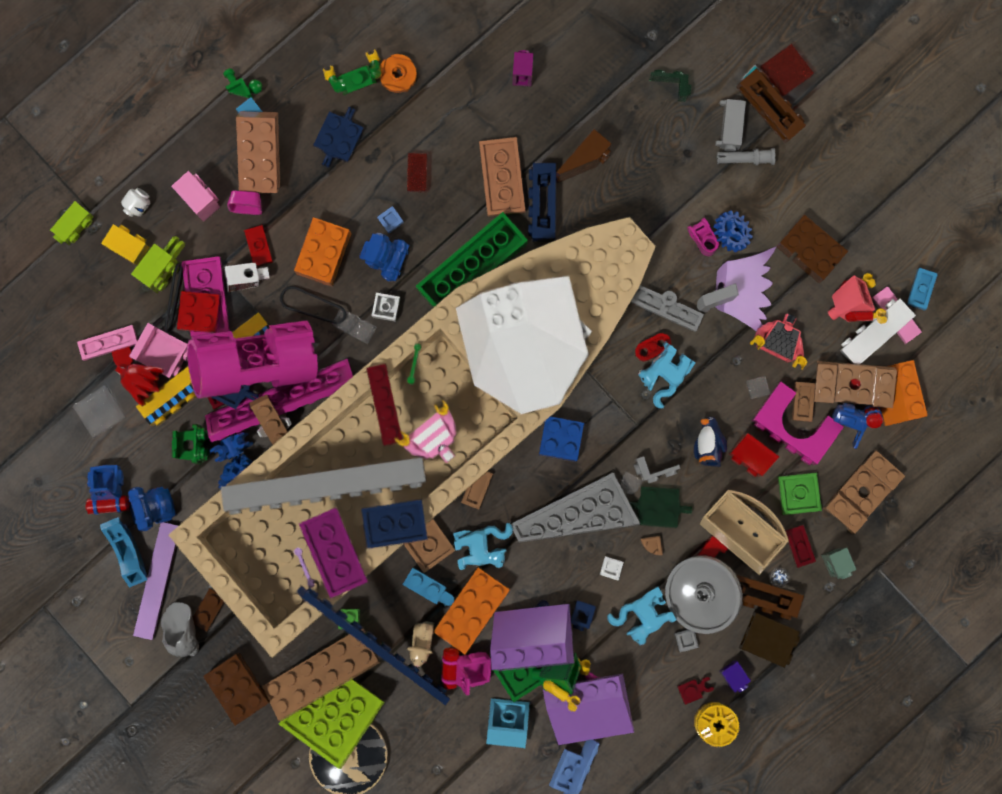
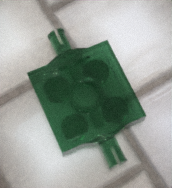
[629,486,692,529]

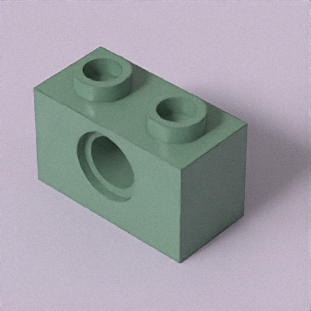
[821,548,857,579]

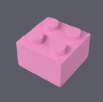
[171,171,220,222]

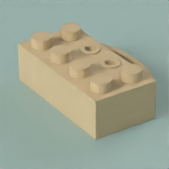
[700,490,788,575]

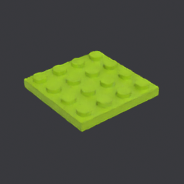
[279,679,385,769]

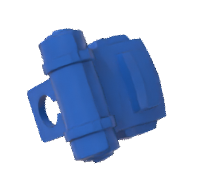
[359,233,409,282]
[128,487,175,531]

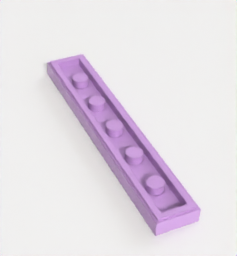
[133,522,178,640]

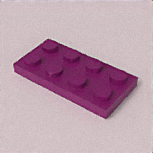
[299,507,368,598]

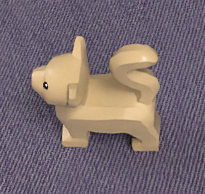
[407,621,435,667]

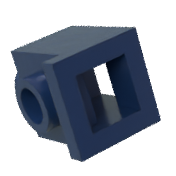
[571,600,596,631]

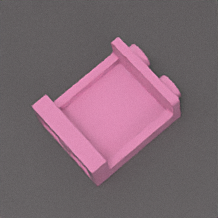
[129,323,188,379]

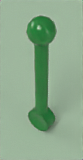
[407,343,422,384]

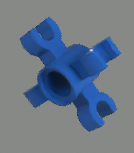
[210,432,253,462]

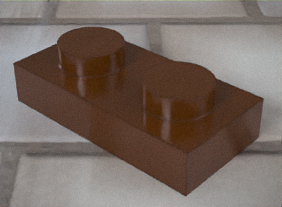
[193,588,225,632]

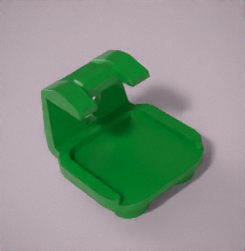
[172,424,209,464]

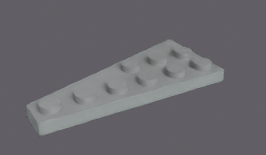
[511,473,640,543]

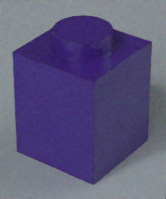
[719,660,751,693]

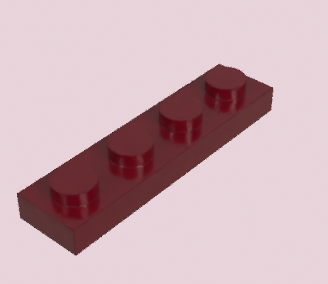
[366,363,403,446]

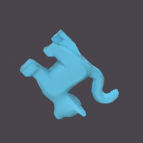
[638,341,695,409]
[453,523,513,570]
[607,587,676,645]

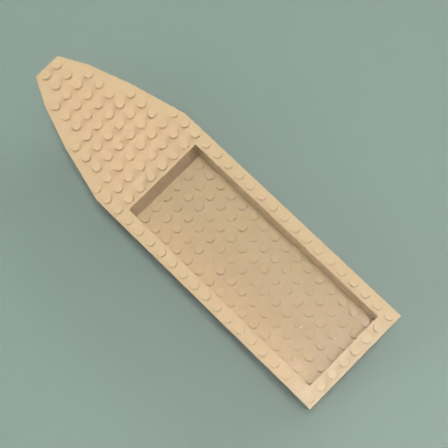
[168,217,656,658]

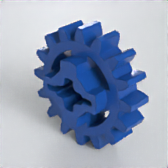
[713,211,752,253]
[218,454,253,490]

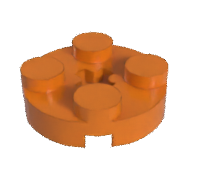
[380,54,417,93]

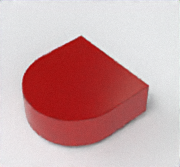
[111,346,134,368]

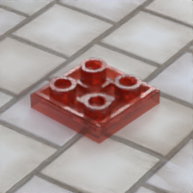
[761,44,814,97]

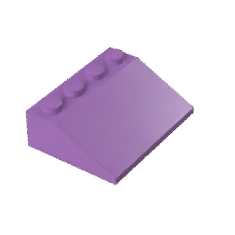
[490,604,574,671]
[543,673,635,745]

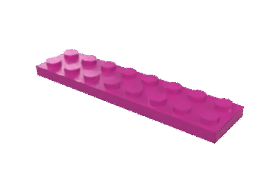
[205,359,353,442]

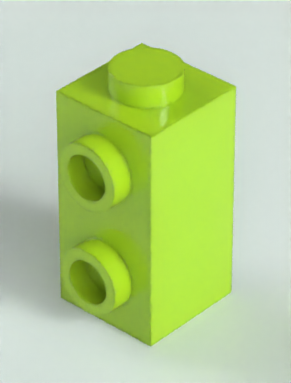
[50,201,94,245]

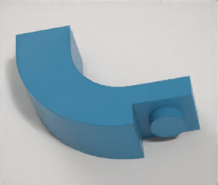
[100,517,148,587]

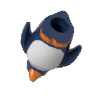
[694,416,727,467]

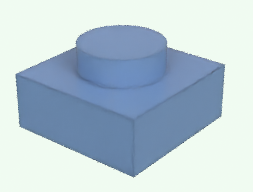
[377,206,404,234]

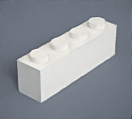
[840,299,916,364]

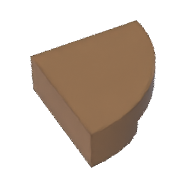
[640,536,663,555]

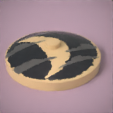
[309,723,388,794]

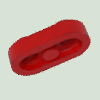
[635,333,671,362]

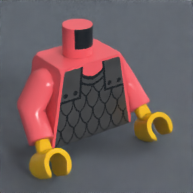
[750,314,807,370]

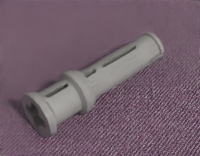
[717,148,775,165]

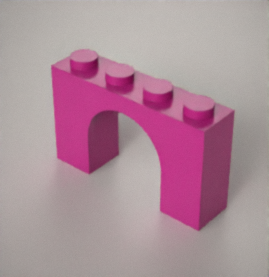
[751,382,844,466]

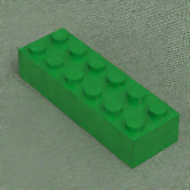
[416,212,528,308]

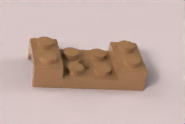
[814,361,897,408]
[823,451,905,534]

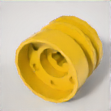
[694,702,739,747]

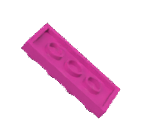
[182,256,230,337]

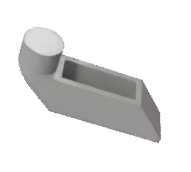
[697,284,739,313]

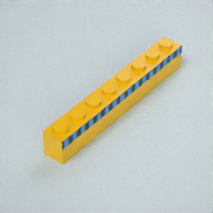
[136,312,270,426]

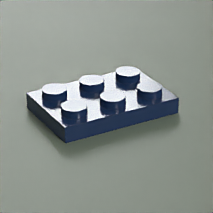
[362,499,428,549]

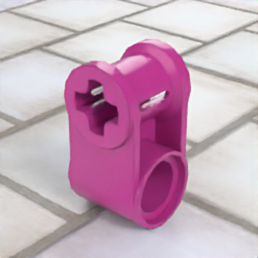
[687,218,719,256]

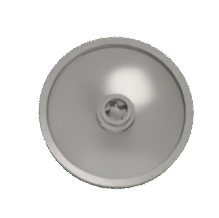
[665,556,742,634]

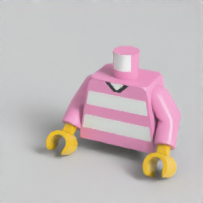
[395,400,456,463]

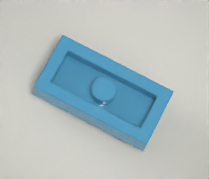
[906,268,937,311]

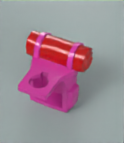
[441,647,491,695]

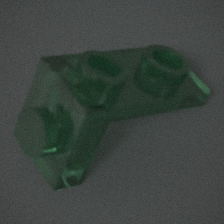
[649,70,691,102]

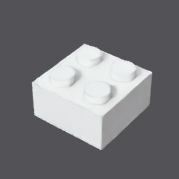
[372,293,400,322]

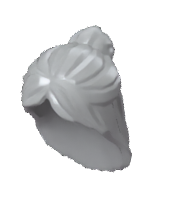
[161,602,199,657]

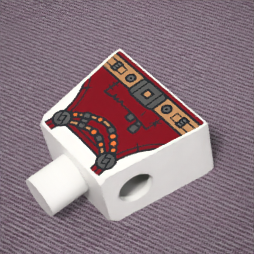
[225,263,269,292]

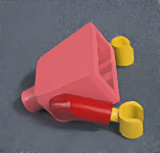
[828,273,887,324]

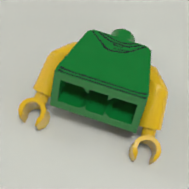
[532,653,591,712]

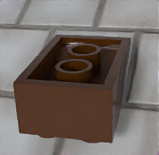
[556,129,612,183]

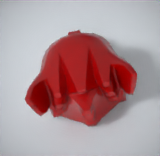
[115,364,164,407]

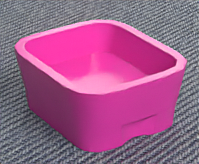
[227,191,262,215]

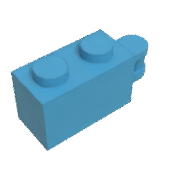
[403,567,454,606]

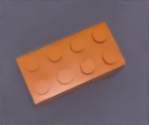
[433,567,510,654]

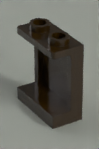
[739,612,800,668]

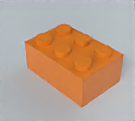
[294,217,351,287]

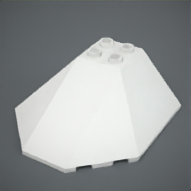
[456,276,589,414]

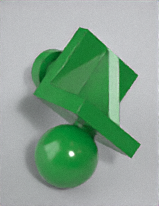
[223,68,263,99]

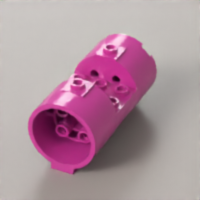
[187,320,318,399]

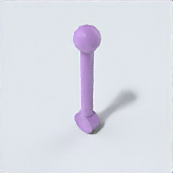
[294,548,315,588]

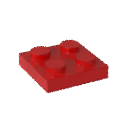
[177,291,220,333]

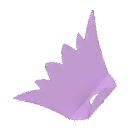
[716,247,776,331]

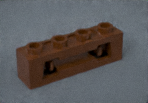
[736,68,806,143]
[735,574,804,620]

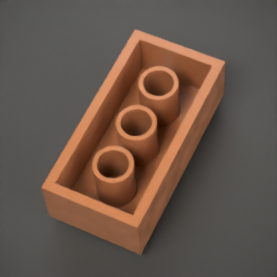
[236,111,280,193]

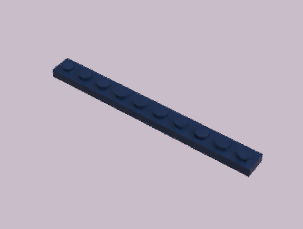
[296,585,450,705]

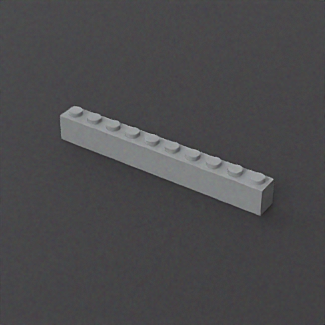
[221,458,426,515]

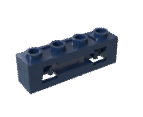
[528,163,556,242]

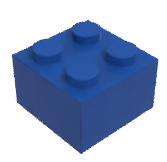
[539,417,584,462]

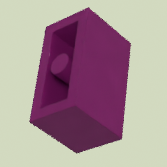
[512,50,533,87]

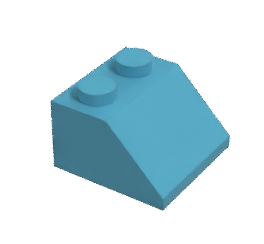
[486,698,530,748]

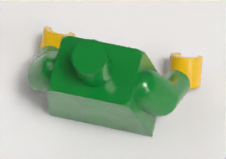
[323,49,381,96]

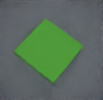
[778,473,822,515]

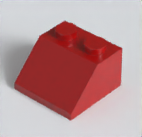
[729,433,779,477]

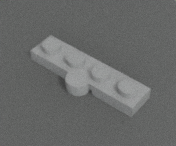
[630,285,704,332]

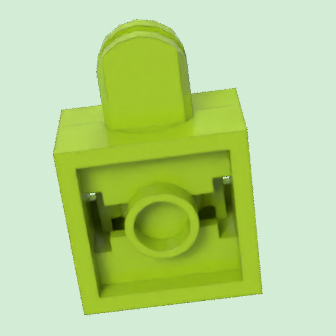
[131,236,185,294]

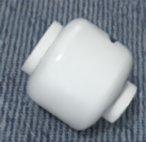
[121,188,150,217]

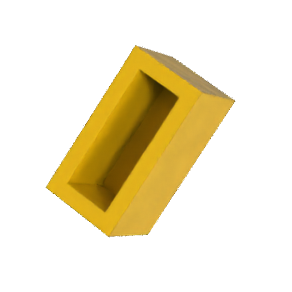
[101,224,149,265]

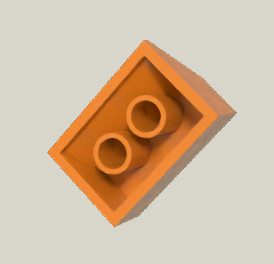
[880,360,928,426]

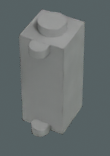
[716,99,746,152]

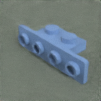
[549,739,599,794]

